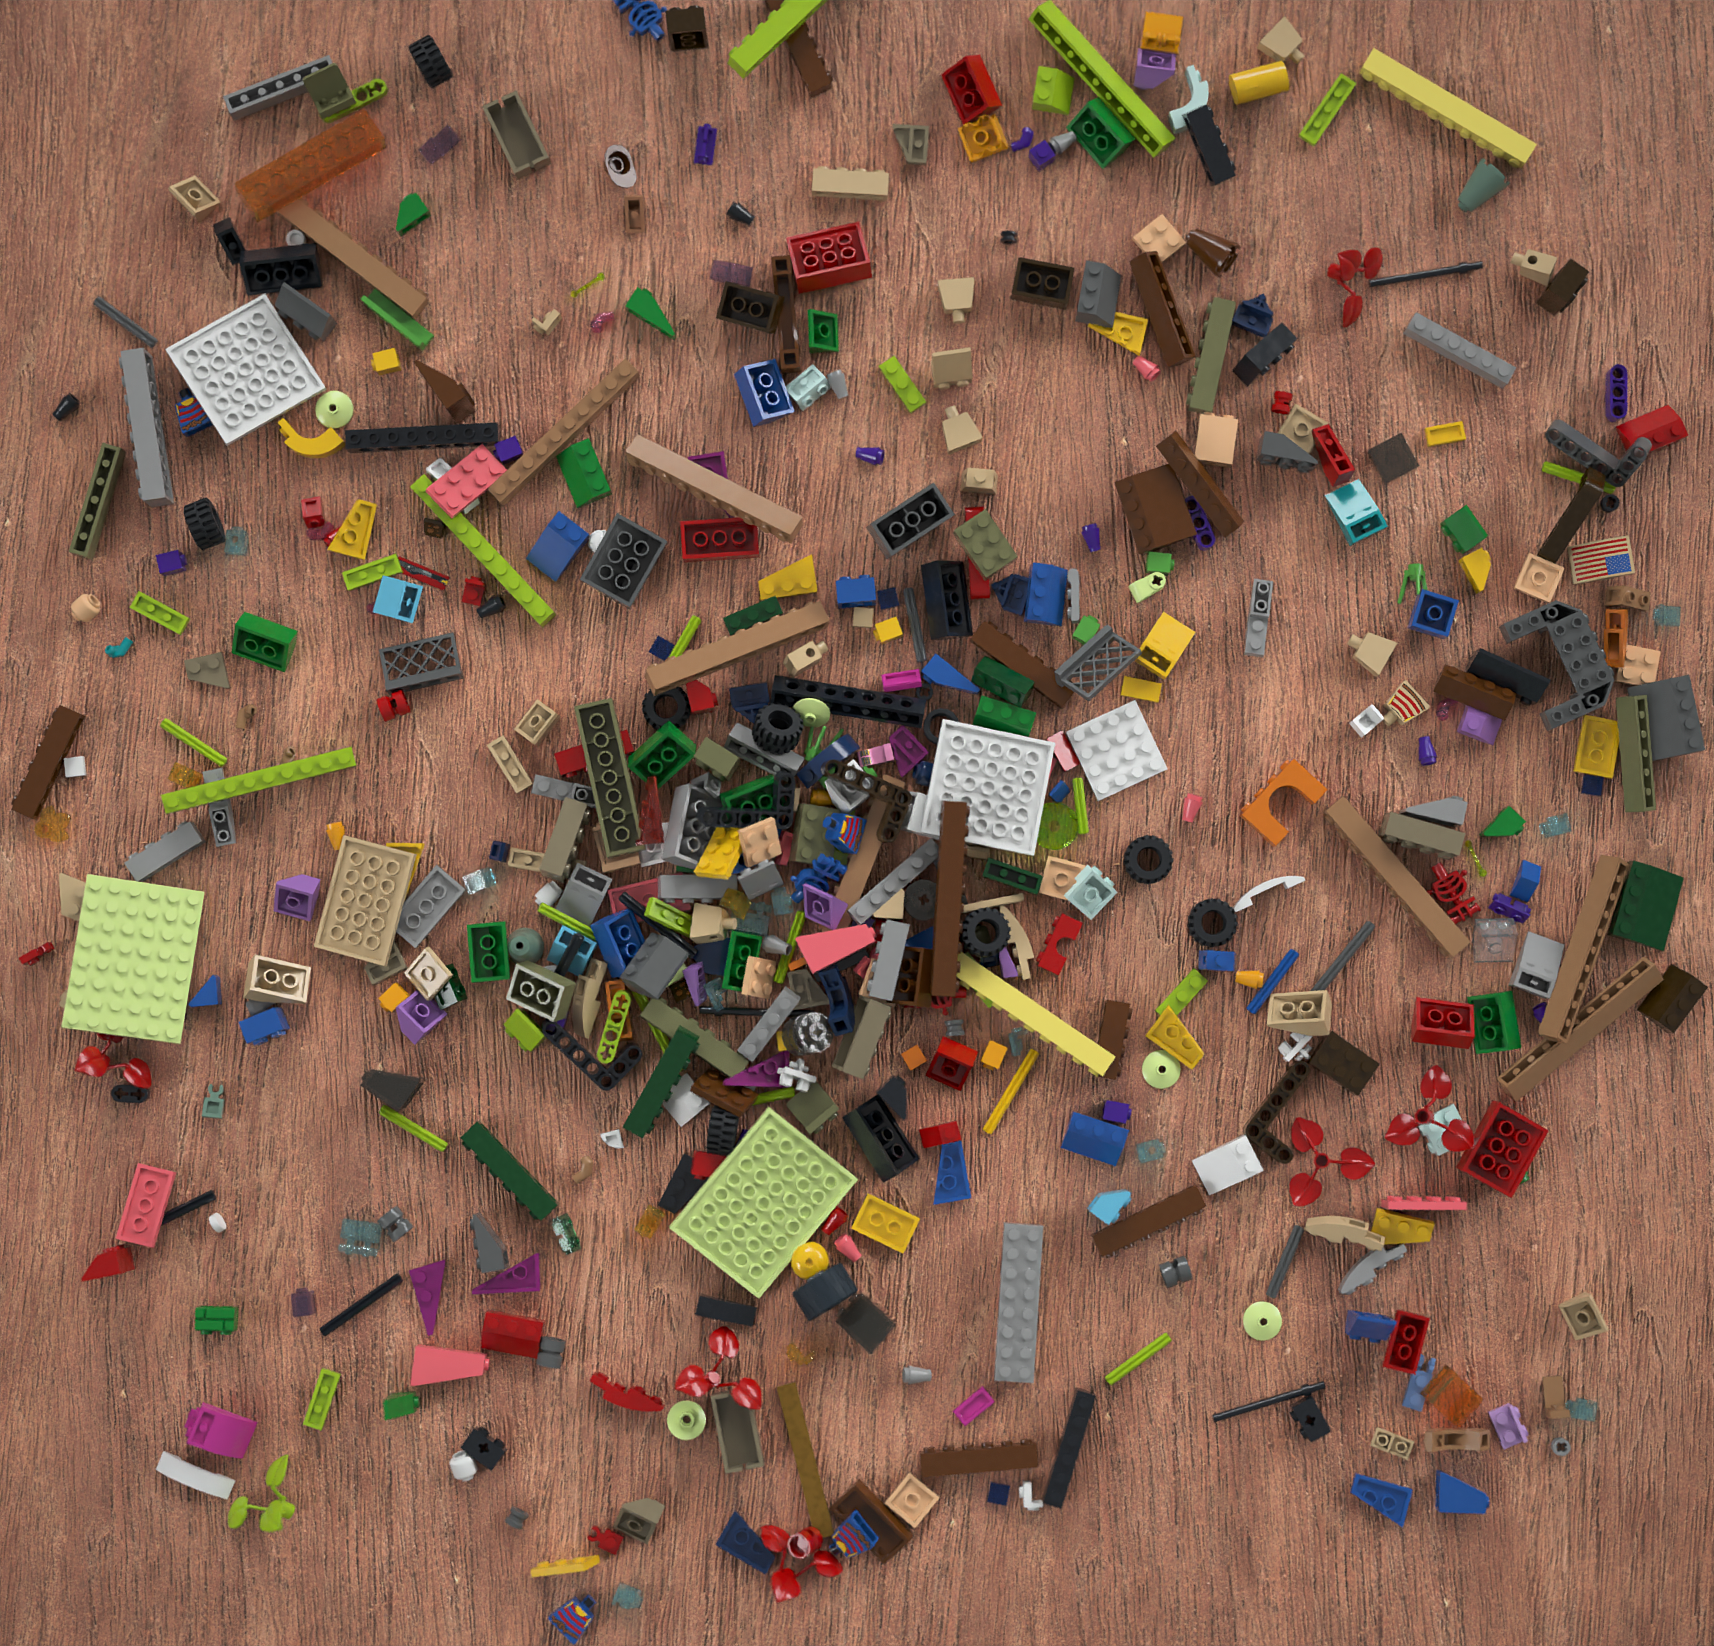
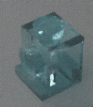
[224,526,249,556]
[1539,813,1572,838]
[771,887,794,916]
[1135,1138,1166,1164]
[1565,1398,1598,1422]
[611,1582,643,1610]

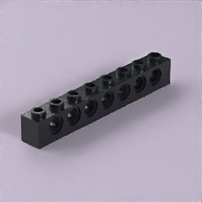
[345,422,501,453]
[770,675,926,728]

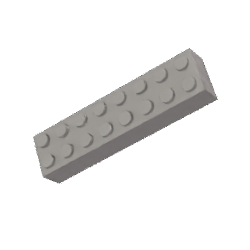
[119,348,174,507]
[994,1222,1043,1383]

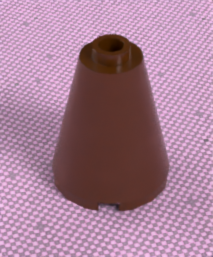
[1186,229,1240,277]

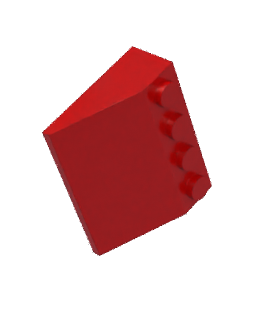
[786,221,873,294]
[1456,1100,1549,1198]

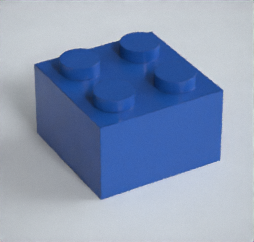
[836,575,876,609]
[1407,589,1459,639]
[238,1007,290,1046]

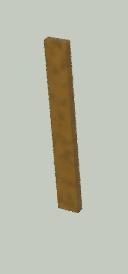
[777,1381,834,1538]

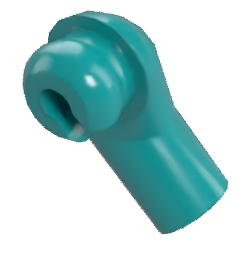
[105,637,133,658]

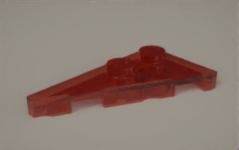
[636,776,664,845]

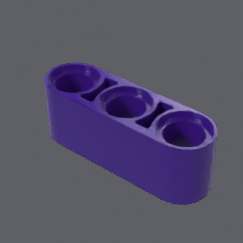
[1605,364,1627,422]
[1185,496,1215,551]

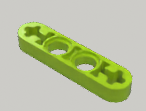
[319,79,388,123]
[597,990,631,1064]

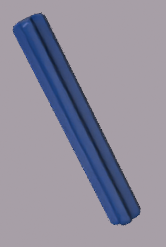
[1246,949,1299,1014]

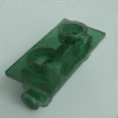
[551,1213,582,1255]

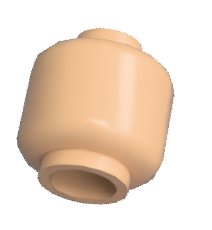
[71,594,100,622]

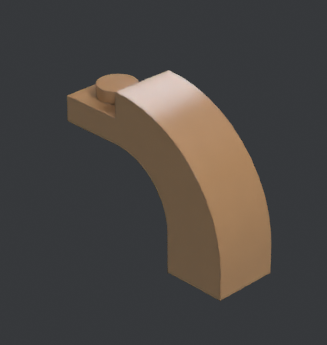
[1424,1427,1490,1452]

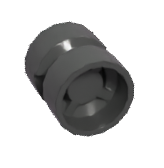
[377,1206,414,1242]
[1159,1255,1193,1288]
[536,1336,566,1369]

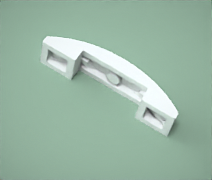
[1233,876,1305,913]
[156,1451,236,1499]

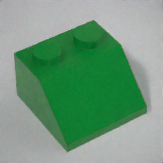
[1440,504,1488,555]

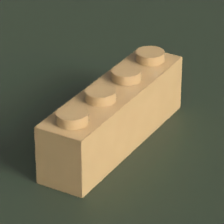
[812,166,889,201]

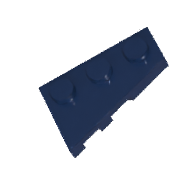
[715,1510,776,1575]

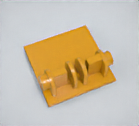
[1141,11,1183,54]

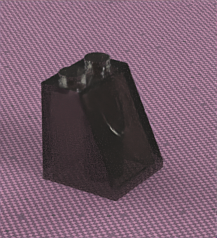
[361,1069,426,1112]
[835,1291,897,1354]

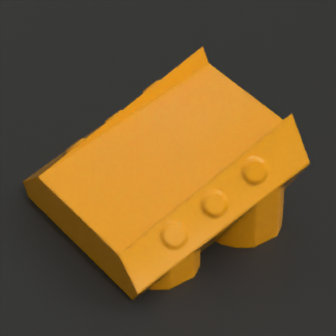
[958,114,1008,163]

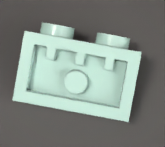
[786,364,831,411]

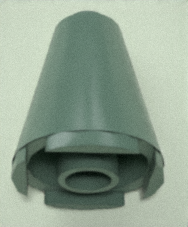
[1457,158,1510,213]
[507,928,544,964]

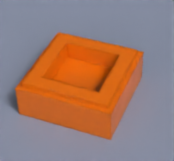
[788,957,807,971]
[901,1045,927,1071]

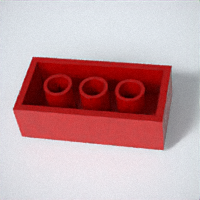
[680,517,760,563]

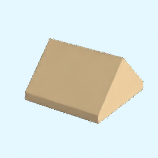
[168,176,221,223]
[514,699,561,747]
[873,889,904,920]
[1558,1292,1609,1340]

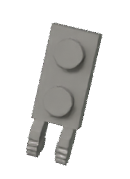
[1067,568,1080,624]

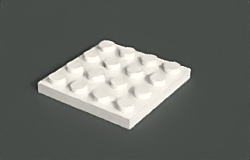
[1065,700,1168,801]

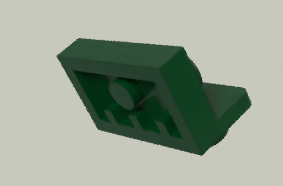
[434,964,468,1010]

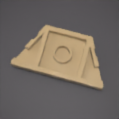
[59,873,86,921]

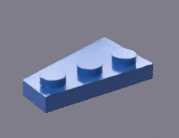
[933,1140,971,1205]
[1350,1473,1413,1527]

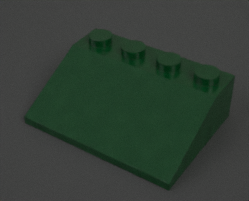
[1607,860,1684,951]

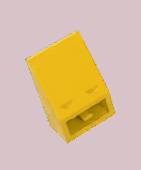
[1134,612,1195,680]

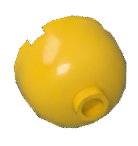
[791,1241,829,1280]

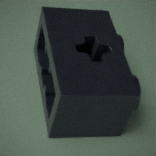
[1289,1395,1332,1443]
[460,1426,507,1471]

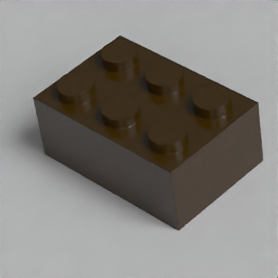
[665,5,709,52]
[1011,257,1075,310]
[1536,258,1590,316]
[716,281,785,334]
[1307,1031,1380,1096]

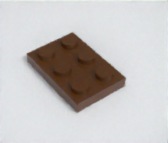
[690,1068,759,1117]

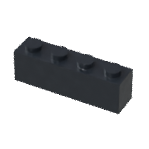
[1182,104,1236,185]

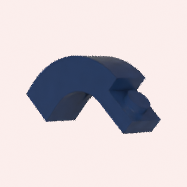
[796,733,860,789]
[818,964,855,1037]

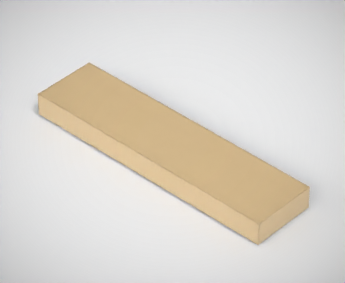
[508,847,587,878]
[963,893,1024,914]

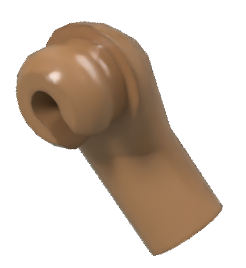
[236,704,257,729]
[281,746,296,764]
[572,1156,594,1184]

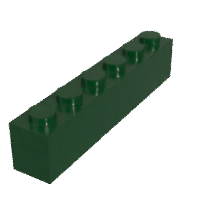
[623,1025,700,1139]
[460,1121,560,1221]

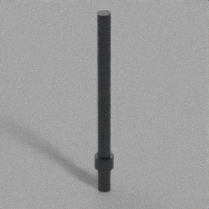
[1369,261,1483,287]
[699,1005,815,1018]
[1212,1381,1326,1422]

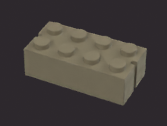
[482,90,551,180]
[540,797,591,883]
[1378,812,1466,860]
[832,995,891,1079]
[710,1390,765,1474]

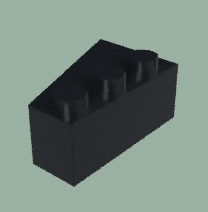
[1232,322,1298,387]

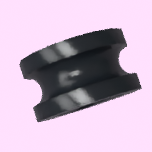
[1000,231,1017,244]
[1600,494,1620,513]
[916,683,933,701]

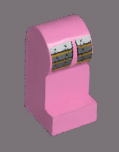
[857,743,894,768]

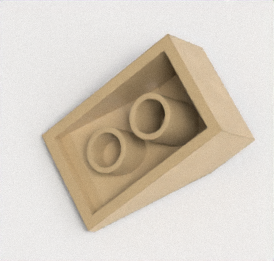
[931,347,972,390]
[243,955,311,1004]
[1267,990,1332,1036]

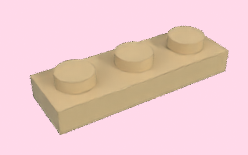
[487,735,533,794]

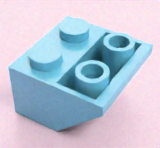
[372,575,423,623]
[546,925,598,976]
[1087,1189,1132,1225]

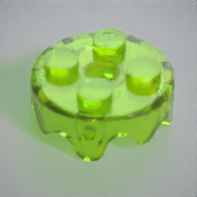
[1037,802,1079,850]

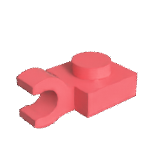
[774,831,793,866]
[853,946,879,979]

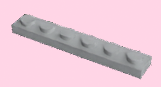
[847,838,939,925]

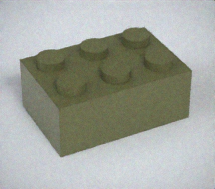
[953,509,1018,581]
[694,737,741,782]
[789,804,840,865]
[506,960,576,1022]

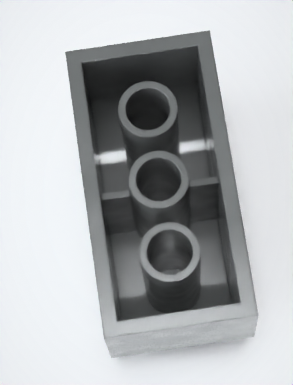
[866,482,955,559]

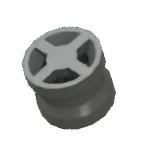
[944,1019,965,1036]
[505,1506,529,1530]

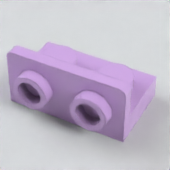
[1488,1403,1528,1449]

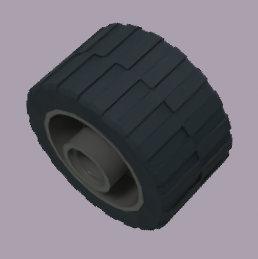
[792,1263,858,1321]

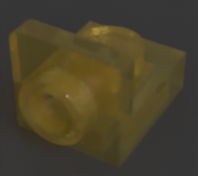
[167,762,203,788]
[719,888,752,920]

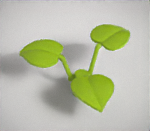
[228,1455,295,1532]

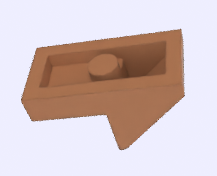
[624,195,645,233]

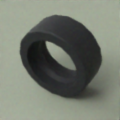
[923,708,959,745]

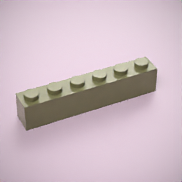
[1186,297,1236,414]
[69,442,126,560]
[1616,695,1656,812]
[639,997,749,1077]

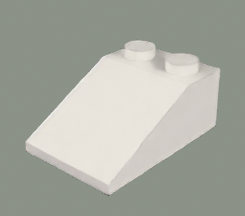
[1191,1135,1263,1195]

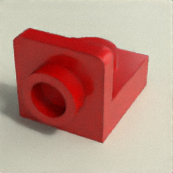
[301,496,326,529]
[461,576,486,607]

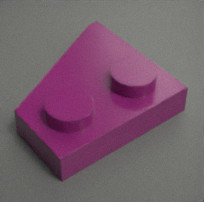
[889,725,929,778]

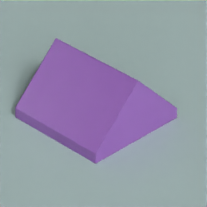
[803,883,848,930]

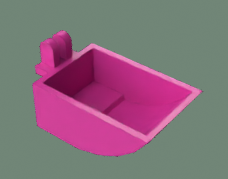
[184,1402,258,1459]

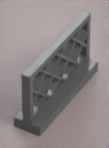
[1054,625,1142,701]
[379,632,464,695]

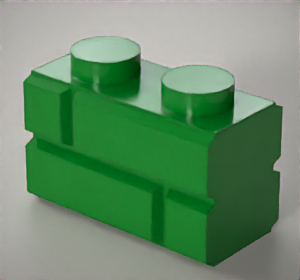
[195,1306,238,1335]

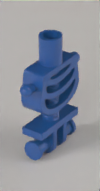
[612,0,667,41]
[790,854,847,903]

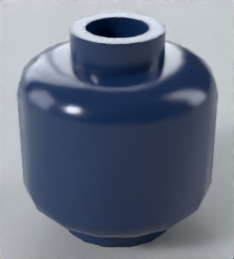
[912,761,934,788]

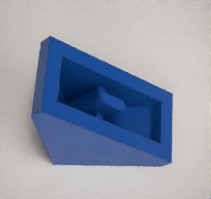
[1509,860,1541,902]
[188,975,222,1007]

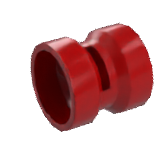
[1271,391,1293,415]

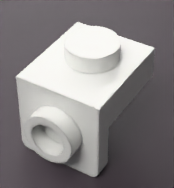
[1349,704,1384,738]
[1019,1481,1043,1511]

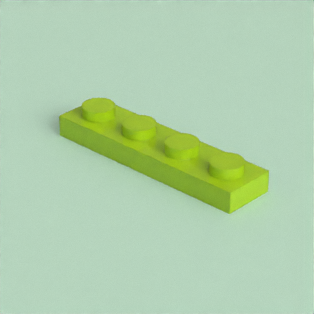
[1298,73,1356,147]

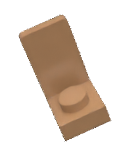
[1605,585,1651,611]
[1542,1375,1570,1419]

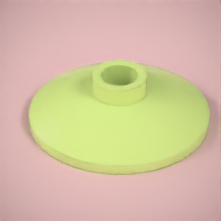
[315,391,353,429]
[793,698,830,727]
[1142,1050,1181,1089]
[1243,1301,1282,1341]
[667,1400,706,1440]

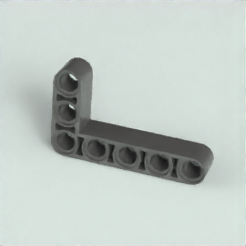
[1545,419,1652,487]

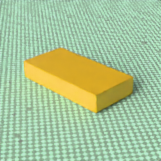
[1424,421,1466,447]
[1120,676,1162,703]

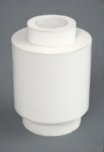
[535,880,563,906]

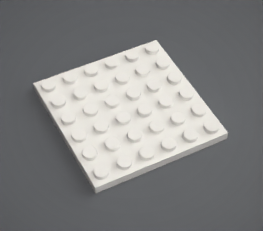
[165,294,326,446]
[920,719,1055,856]

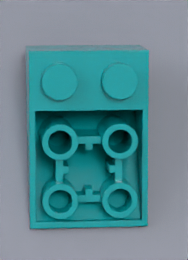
[1325,479,1388,546]

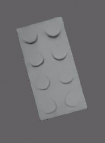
[396,865,466,948]

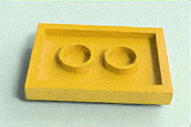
[1573,715,1619,779]
[694,827,743,880]
[851,1193,920,1254]

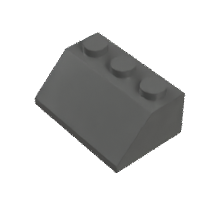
[1075,260,1121,328]
[275,282,337,342]
[620,932,689,1000]

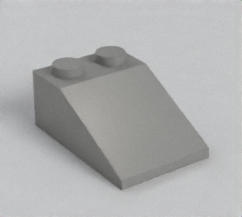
[1399,796,1468,827]

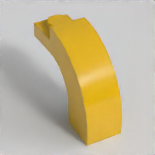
[278,418,346,459]

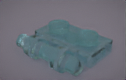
[729,899,772,937]
[338,1218,382,1258]

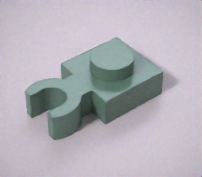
[202,1084,225,1119]

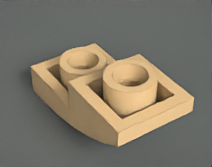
[1370,1427,1415,1460]

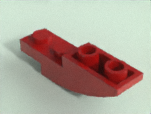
[589,1372,665,1412]

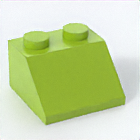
[1032,66,1075,115]
[503,1008,546,1052]

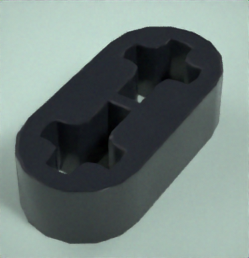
[111,1085,150,1103]

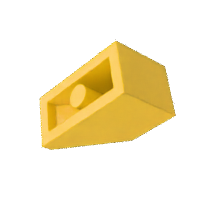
[1458,548,1491,594]

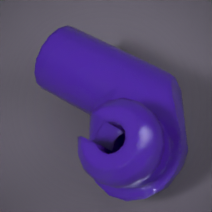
[1010,127,1034,152]

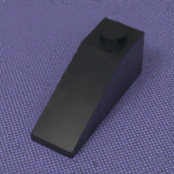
[695,1294,757,1326]

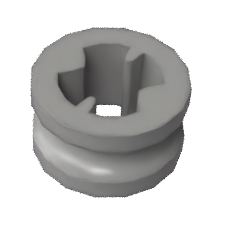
[1551,1437,1571,1456]

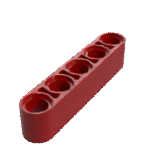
[965,506,990,600]

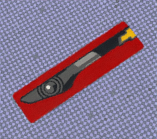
[398,556,450,591]

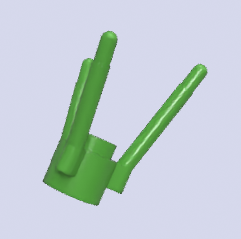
[1398,563,1428,604]
[804,726,844,761]

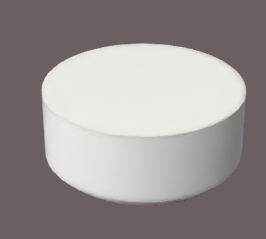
[286,230,306,246]
[209,1212,226,1233]

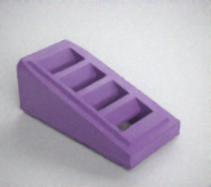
[999,947,1018,979]
[683,962,707,1006]

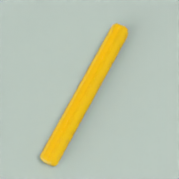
[983,1049,1039,1134]

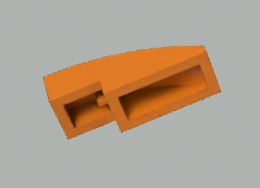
[1604,609,1628,667]
[605,980,634,1042]

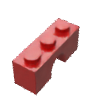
[1036,913,1083,976]

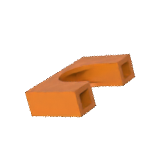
[1240,758,1328,847]

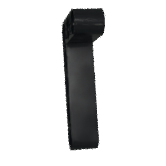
[696,771,796,829]
[541,1019,642,1091]

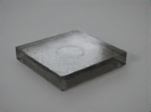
[1367,433,1419,484]

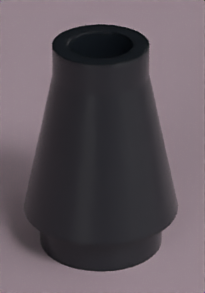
[726,201,755,226]
[52,393,80,421]
[476,595,506,619]

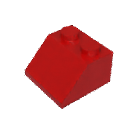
[686,680,719,716]
[925,1036,978,1091]

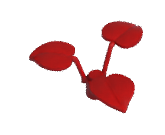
[1327,247,1383,328]
[74,1033,152,1089]
[1385,1065,1474,1152]
[1289,1117,1375,1207]
[674,1326,762,1410]
[760,1525,843,1604]

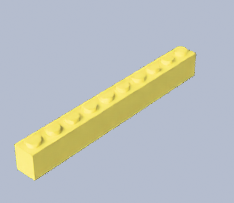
[1359,48,1537,169]
[956,952,1115,1077]

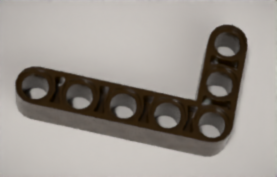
[1537,466,1606,564]
[821,759,912,843]
[1243,1061,1310,1164]

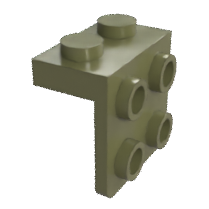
[303,63,356,119]
[787,1081,840,1134]

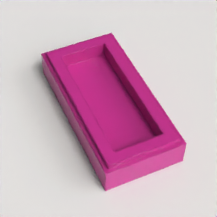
[881,669,922,692]
[953,1386,995,1426]

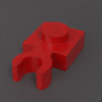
[19,942,55,966]
[587,1525,624,1555]

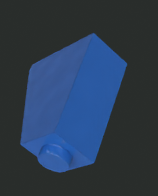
[1435,1470,1489,1514]

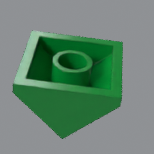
[808,309,839,353]

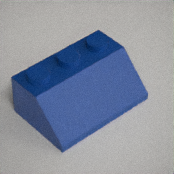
[734,359,795,427]
[1024,562,1068,627]
[590,908,645,978]
[1060,1111,1129,1166]

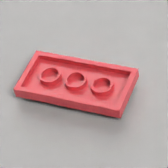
[425,444,507,519]
[607,872,691,923]
[115,1163,176,1248]
[1381,1196,1466,1210]

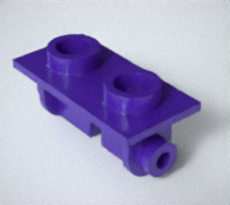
[694,124,717,165]
[1488,893,1531,923]

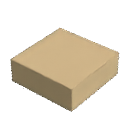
[853,607,873,628]

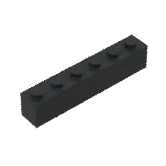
[1041,1387,1096,1509]

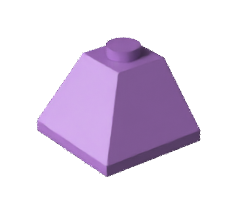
[1134,48,1176,89]
[1457,705,1502,745]
[274,874,320,921]
[396,990,447,1045]

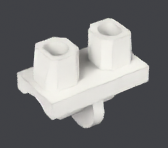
[1278,1032,1312,1062]
[777,1058,817,1092]

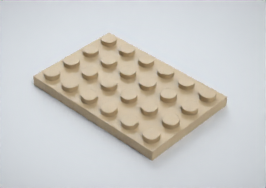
[314,835,417,966]

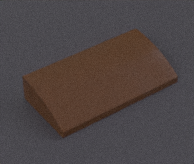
[829,1479,913,1564]

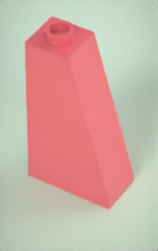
[795,924,877,974]
[410,1344,490,1386]

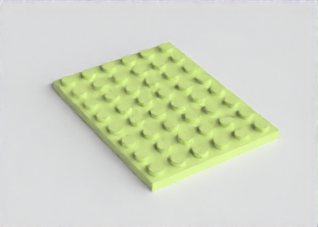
[62,874,205,1044]
[669,1107,858,1299]

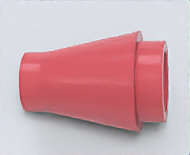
[1132,356,1161,382]
[1182,793,1203,823]
[834,1233,861,1263]

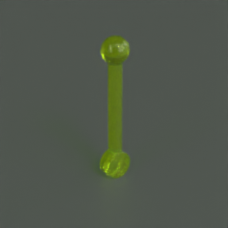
[570,273,605,298]
[1465,840,1487,877]

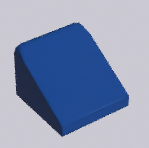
[1048,780,1070,804]

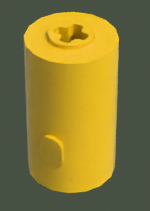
[1229,60,1289,105]

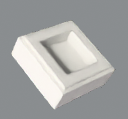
[64,756,86,778]

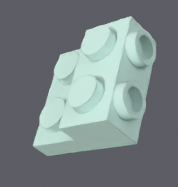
[1064,865,1117,920]
[1418,1104,1462,1156]

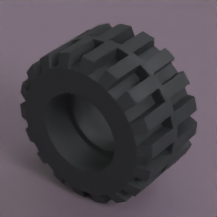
[409,35,452,89]
[184,498,225,550]
[642,687,691,730]
[752,703,804,754]
[1123,835,1173,884]
[1187,898,1238,947]
[960,907,1011,958]
[706,1105,739,1156]

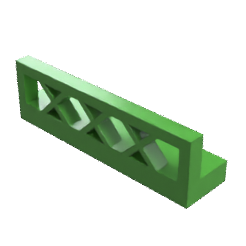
[361,289,434,351]

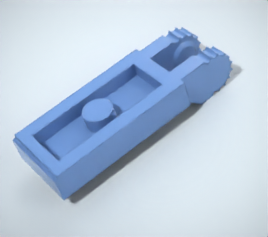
[1402,1354,1436,1412]

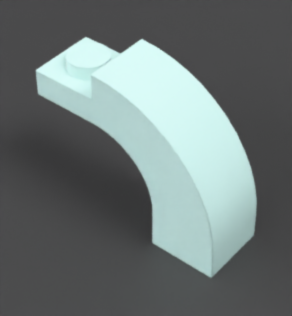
[1168,65,1209,135]

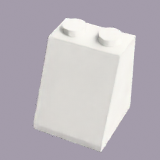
[895,791,939,840]

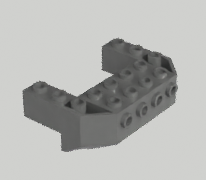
[1499,600,1614,731]

